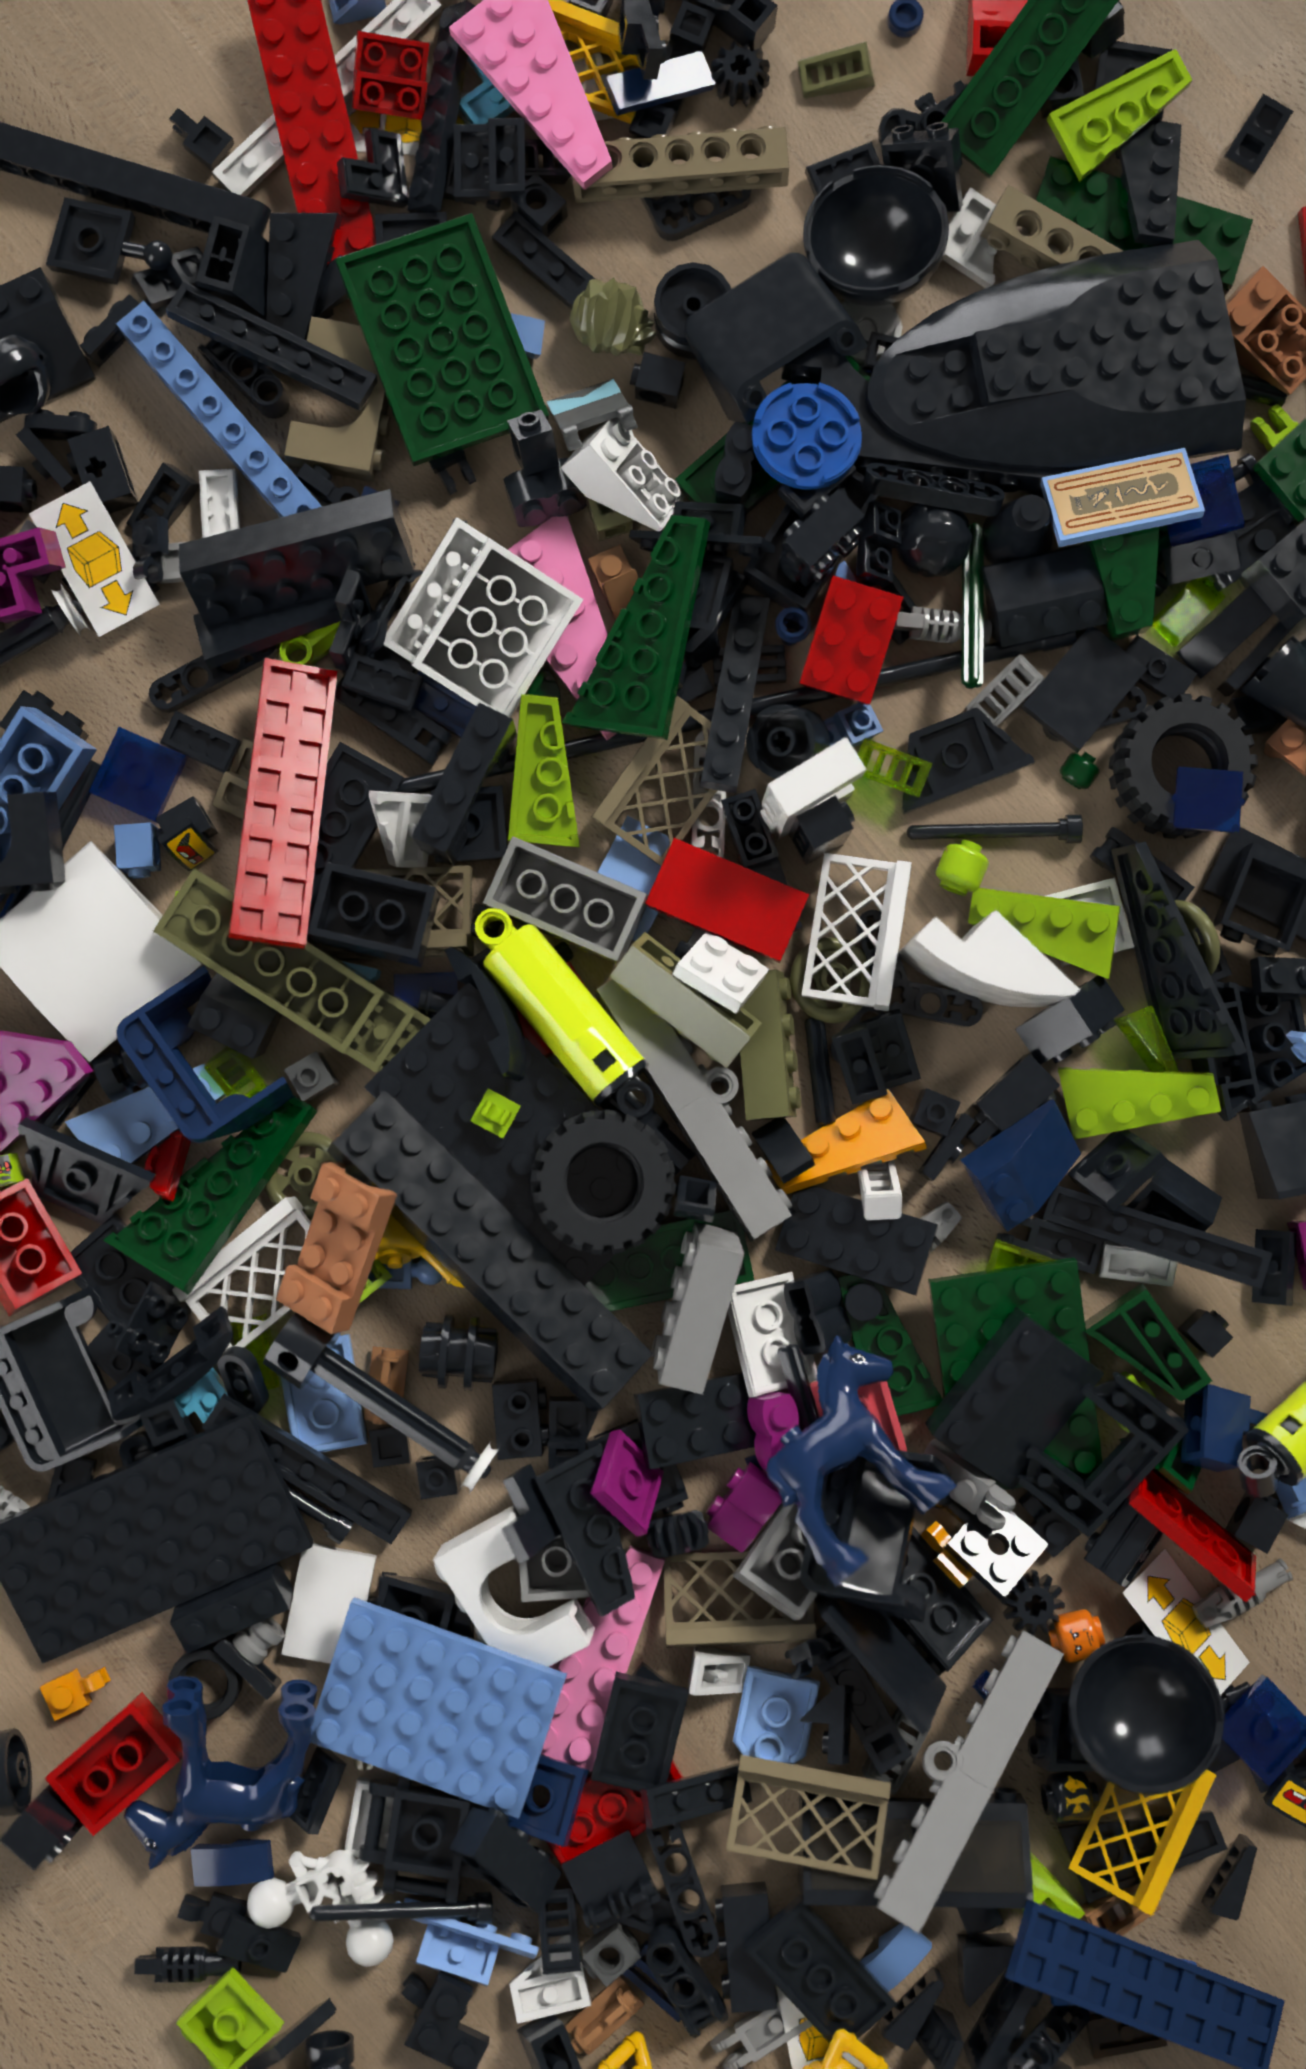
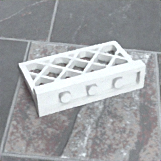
[801,853,912,1012]
[172,1196,311,1353]

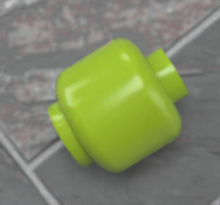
[935,839,989,896]

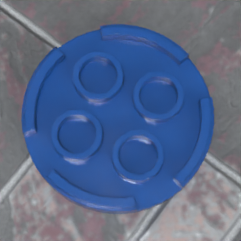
[751,382,862,490]

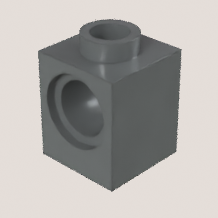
[284,1051,340,1102]
[582,1922,641,1987]

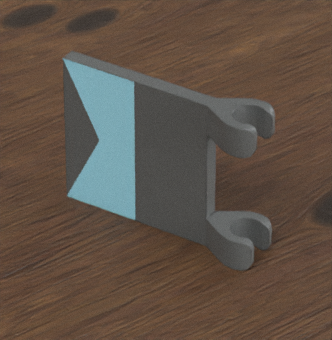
[546,379,638,451]

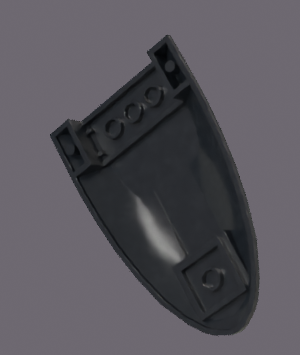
[866,240,1246,470]

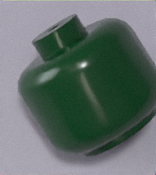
[1060,751,1100,790]

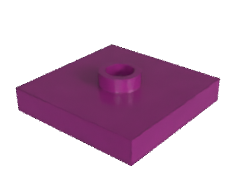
[591,1429,664,1537]

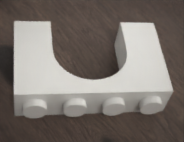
[760,737,866,840]
[433,1505,595,1667]

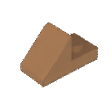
[588,544,638,621]

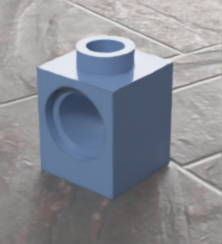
[114,822,161,879]

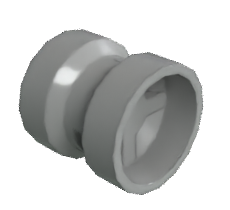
[232,1617,285,1665]

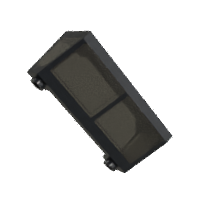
[798,1787,1033,1909]

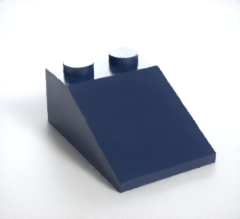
[960,1099,1081,1232]

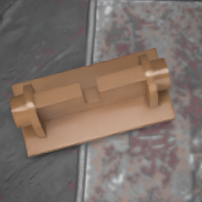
[364,1346,409,1425]
[565,1975,645,2056]

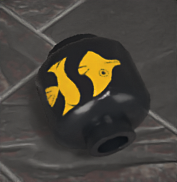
[1041,1771,1099,1824]

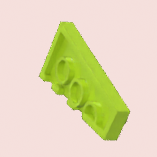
[1047,49,1193,182]
[508,694,580,847]
[968,888,1120,979]
[1058,1067,1221,1140]

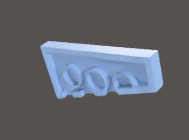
[65,1064,228,1164]

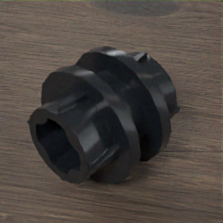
[419,1314,499,1391]

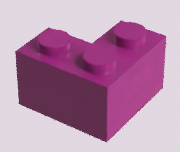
[0,527,66,623]

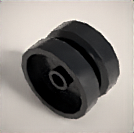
[654,262,731,359]
[0,1728,32,1817]

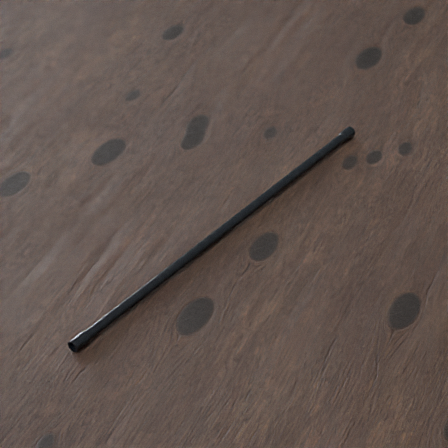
[398,631,1076,794]

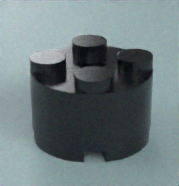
[746,704,830,778]

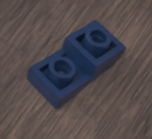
[190,1839,274,1887]

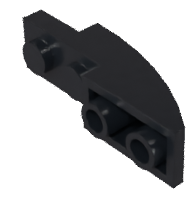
[618,0,667,80]
[721,789,803,933]

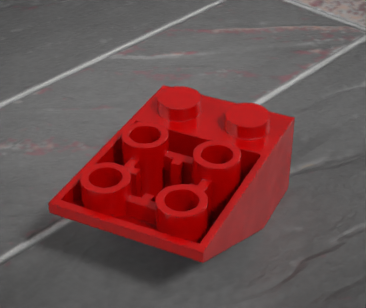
[966,0,1028,76]

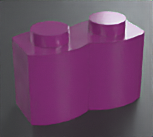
[747,1392,799,1471]
[705,1462,782,1553]

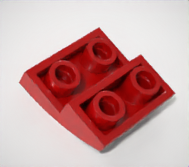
[352,30,430,120]

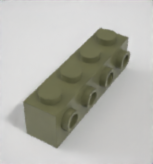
[609,932,762,1068]
[740,969,801,1121]

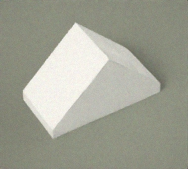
[688,1646,751,1696]

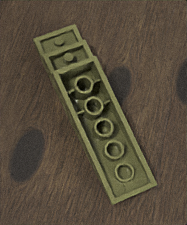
[153,868,431,1073]

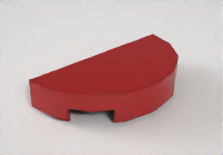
[145,1131,191,1201]

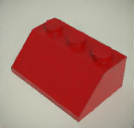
[0,1178,82,1317]

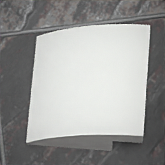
[383,517,584,717]
[0,841,202,1062]
[899,910,1080,1008]

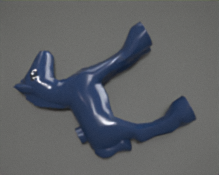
[766,1335,957,1587]
[124,1676,317,1870]

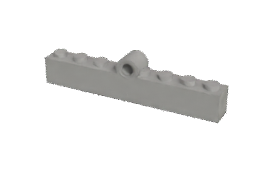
[596,979,792,1242]
[874,1630,1064,1933]

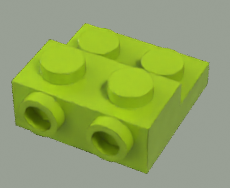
[176,1967,284,2069]

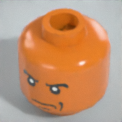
[1048,1609,1105,1663]

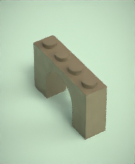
[284,316,391,482]

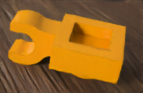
[921,1521,973,1588]
[39,1667,111,1721]

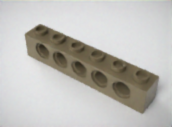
[573,126,789,203]
[980,185,1123,270]

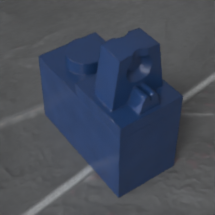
[1181,1384,1268,1472]

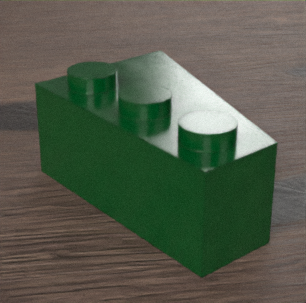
[1085,526,1160,641]
[1084,1283,1212,1402]

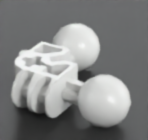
[247,1850,393,1967]

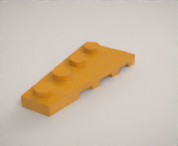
[765,1089,927,1195]

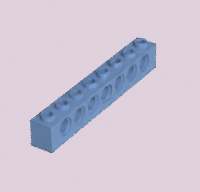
[116,301,322,518]

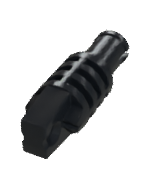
[134,1946,242,1983]

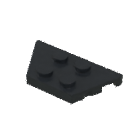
[902,707,1035,815]
[18,1117,156,1224]

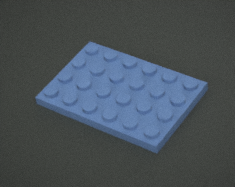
[310,1597,567,1819]

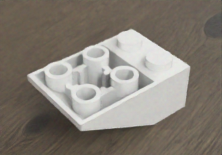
[561,417,685,532]

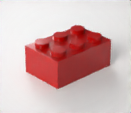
[798,575,904,706]
[45,1692,183,1836]

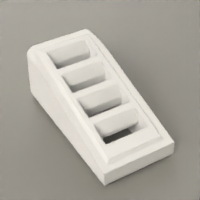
[858,1160,902,1220]

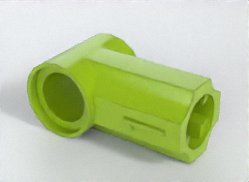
[279,621,341,667]

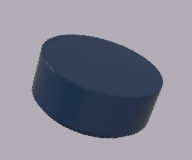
[887,0,924,38]

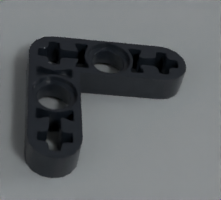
[637,163,752,242]

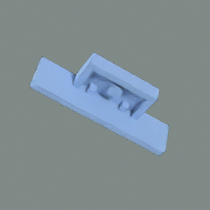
[395,1898,539,1987]

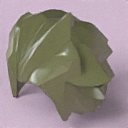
[570,277,657,356]

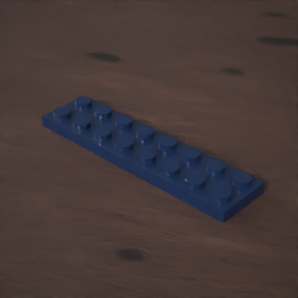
[1005,1899,1285,2069]

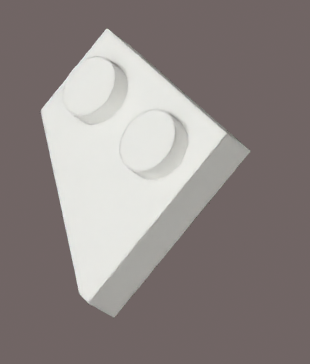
[942,187,997,288]
[369,791,432,868]
[509,1935,592,2024]

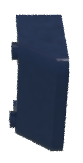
[116,966,294,1143]

